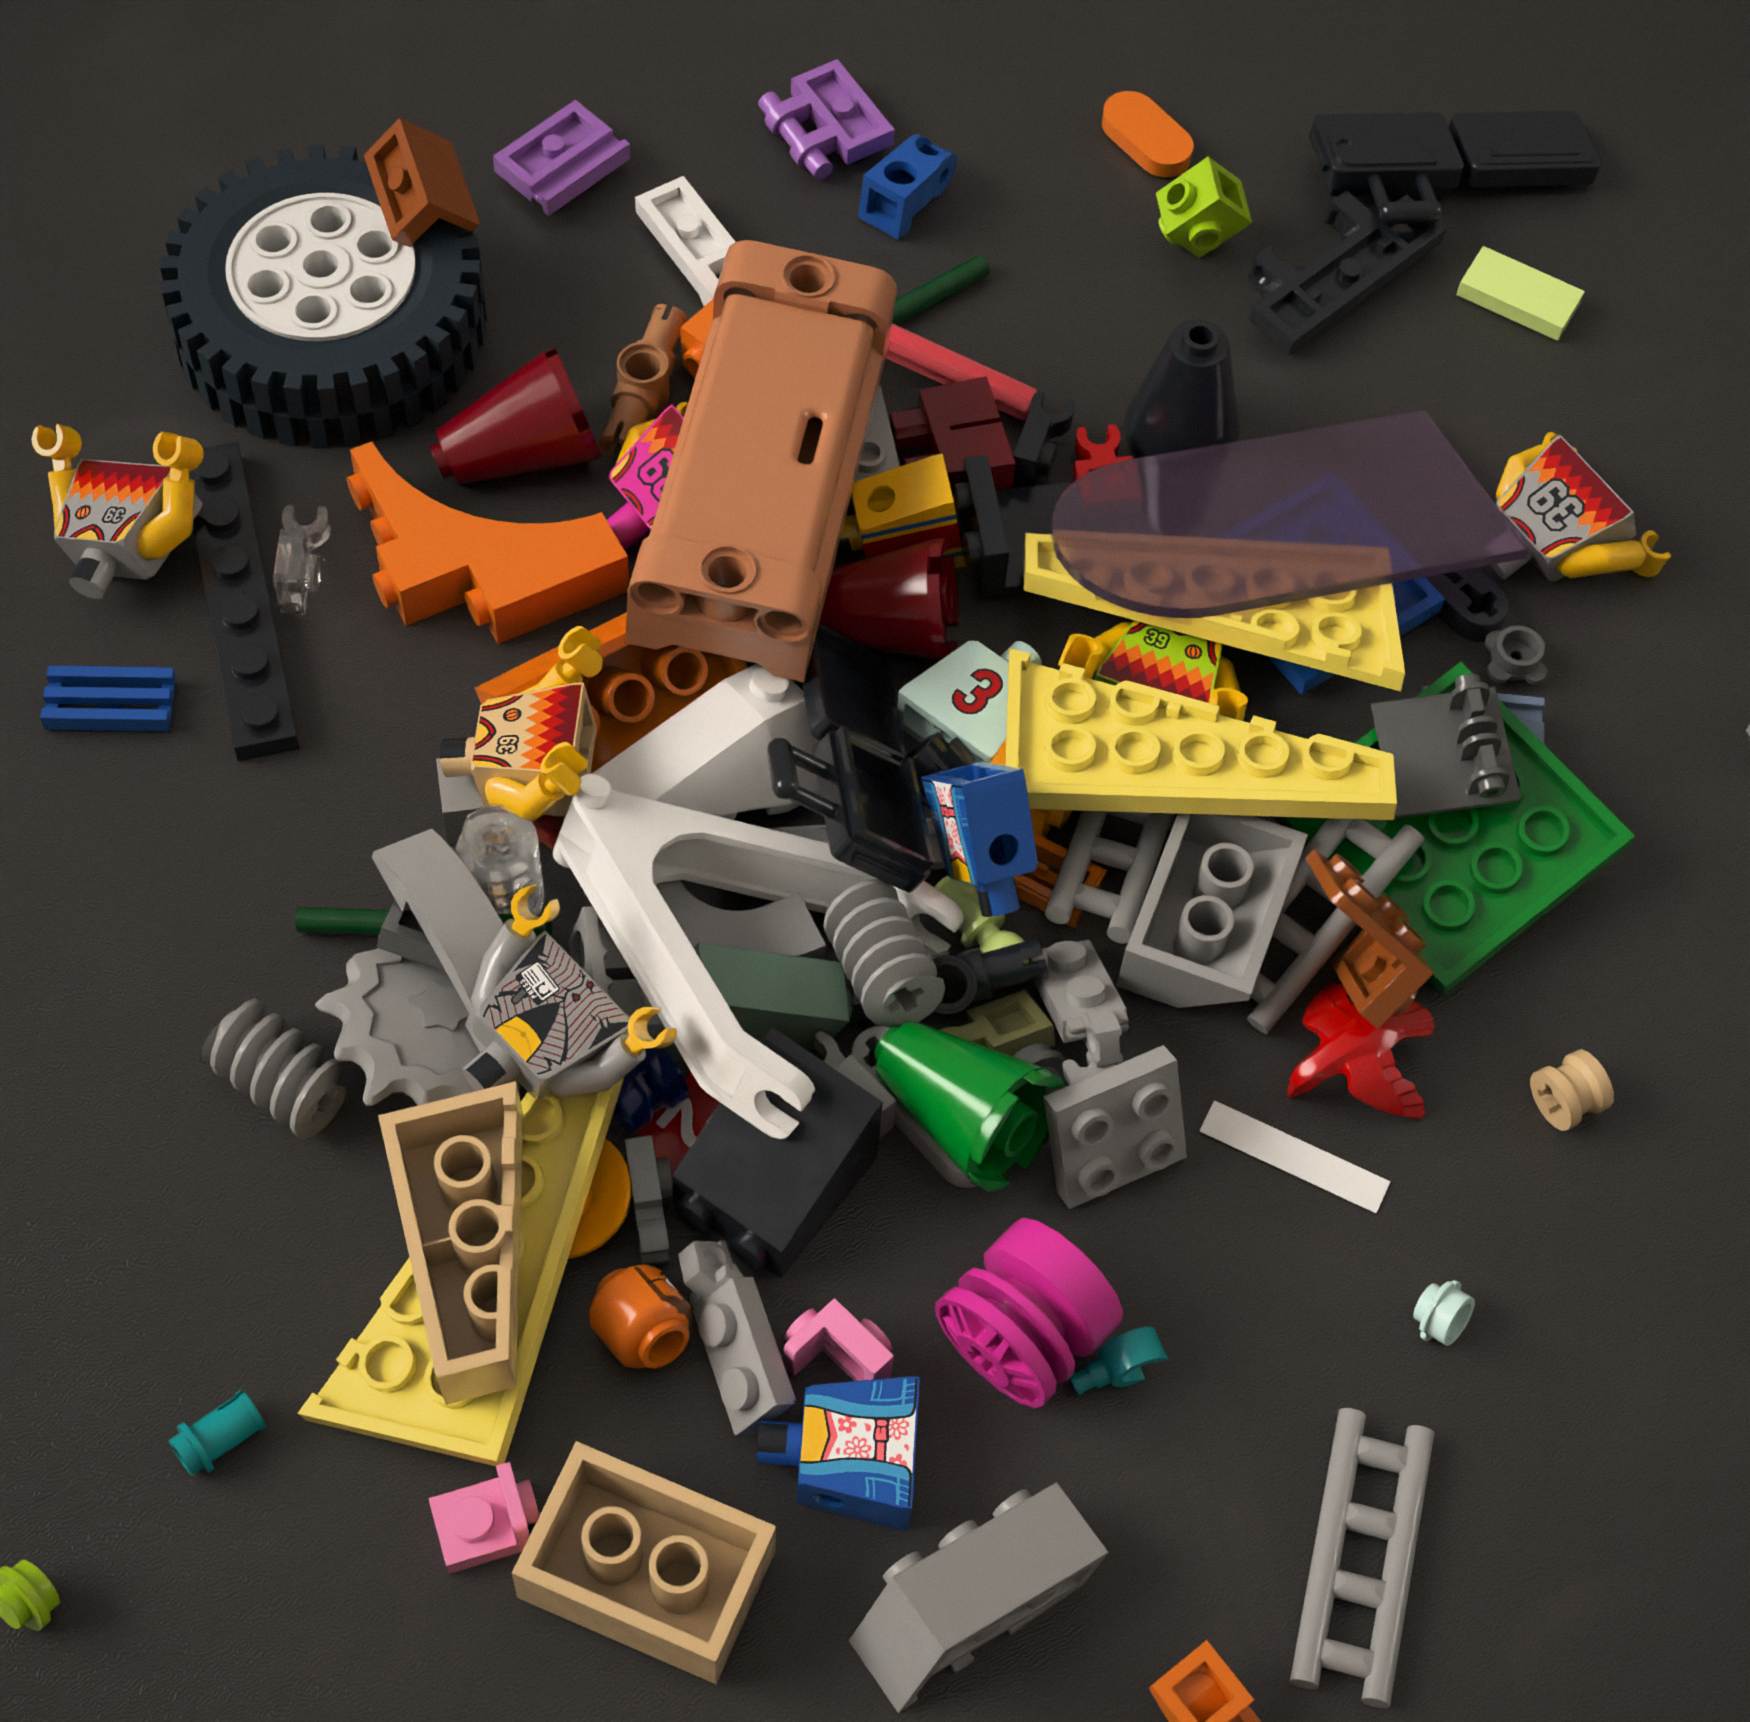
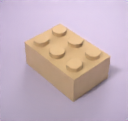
[512,1441,776,1684]

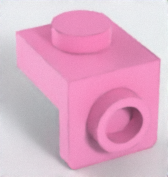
[783,1298,894,1381]

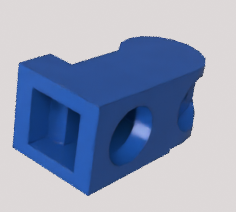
[858,134,957,240]

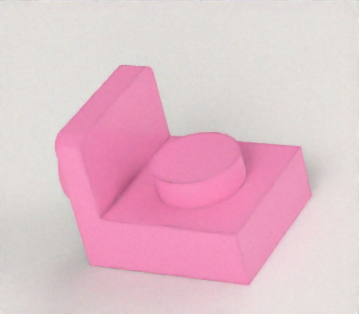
[428,1462,539,1574]

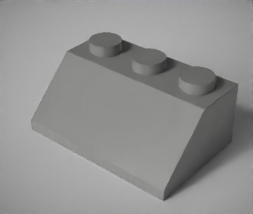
[1116,814,1308,1008]

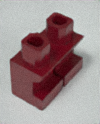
[889,376,1015,492]

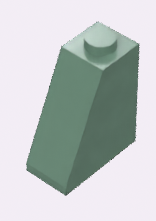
[650,942,852,1062]

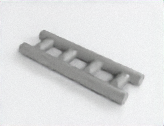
[1045,811,1174,943]
[1247,818,1424,1034]
[1290,1408,1435,1708]

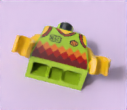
[1058,620,1248,721]

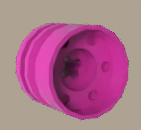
[935,1218,1123,1408]

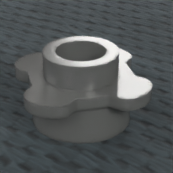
[1484,625,1548,685]

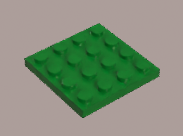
[1274,662,1635,996]

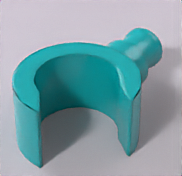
[1070,1327,1169,1395]

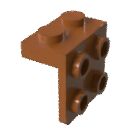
[1305,848,1434,1029]

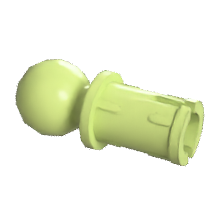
[934,875,1029,963]

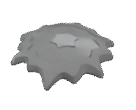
[315,937,520,1106]

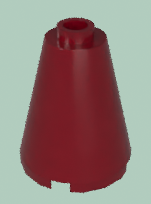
[430,347,603,485]
[819,538,959,661]

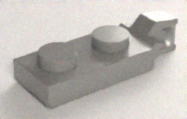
[1029,940,1129,1067]
[678,1240,796,1436]

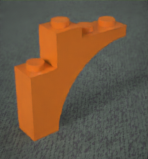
[347,441,629,644]

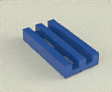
[40,666,177,732]

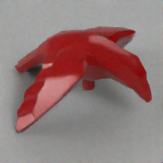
[1287,983,1435,1119]

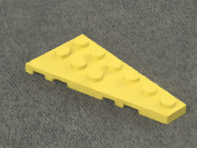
[1023,533,1405,692]
[1005,648,1397,820]
[297,1076,625,1466]

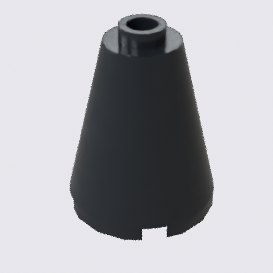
[1125,320,1240,477]

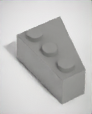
[849,1482,1109,1713]

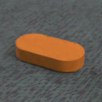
[1102,91,1194,178]

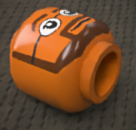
[589,1264,692,1369]

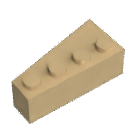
[378,1081,523,1405]

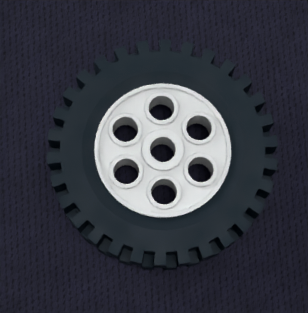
[160,145,487,448]

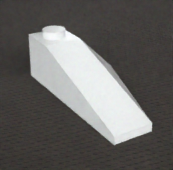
[593,663,820,820]

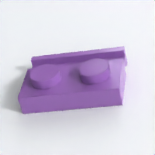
[493,99,631,216]

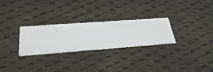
[1199,1100,1391,1213]

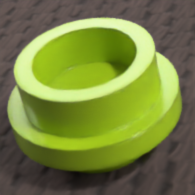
[0,1560,60,1631]

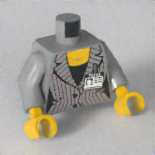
[461,884,677,1100]

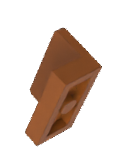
[364,117,480,247]

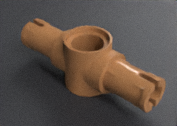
[598,304,688,457]

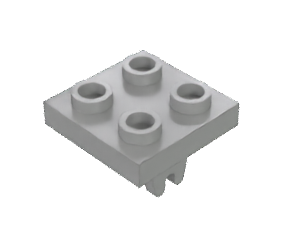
[1043,1045,1187,1209]

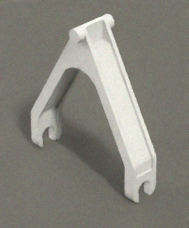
[553,773,964,1139]

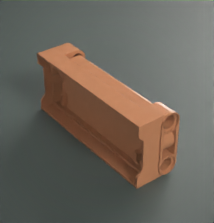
[626,240,897,682]

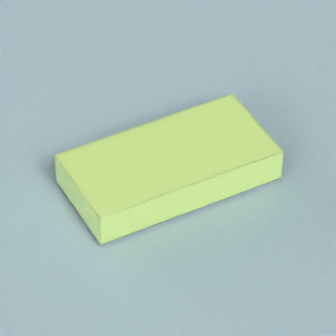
[1456,246,1585,341]

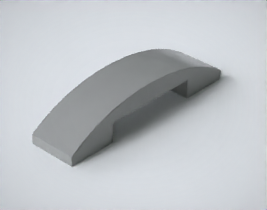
[372,828,503,1053]

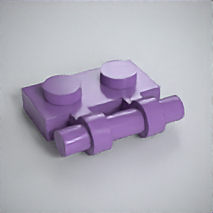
[758,59,895,180]

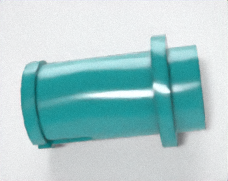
[168,1390,266,1476]

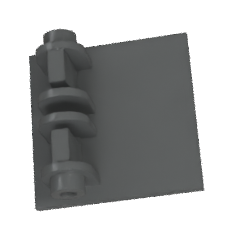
[1370,674,1521,819]

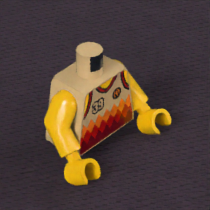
[440,626,603,823]

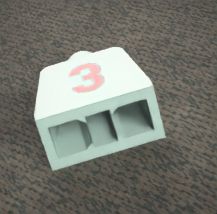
[897,641,1042,764]

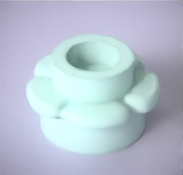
[1413,1280,1475,1346]

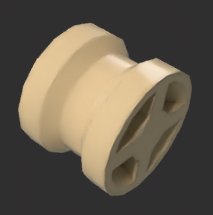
[1530,1049,1614,1131]

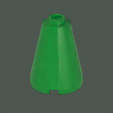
[874,1021,1064,1193]

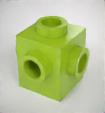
[1156,156,1252,258]

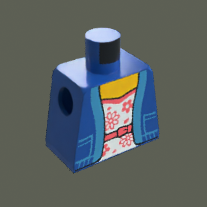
[921,762,1038,917]
[757,1376,920,1530]

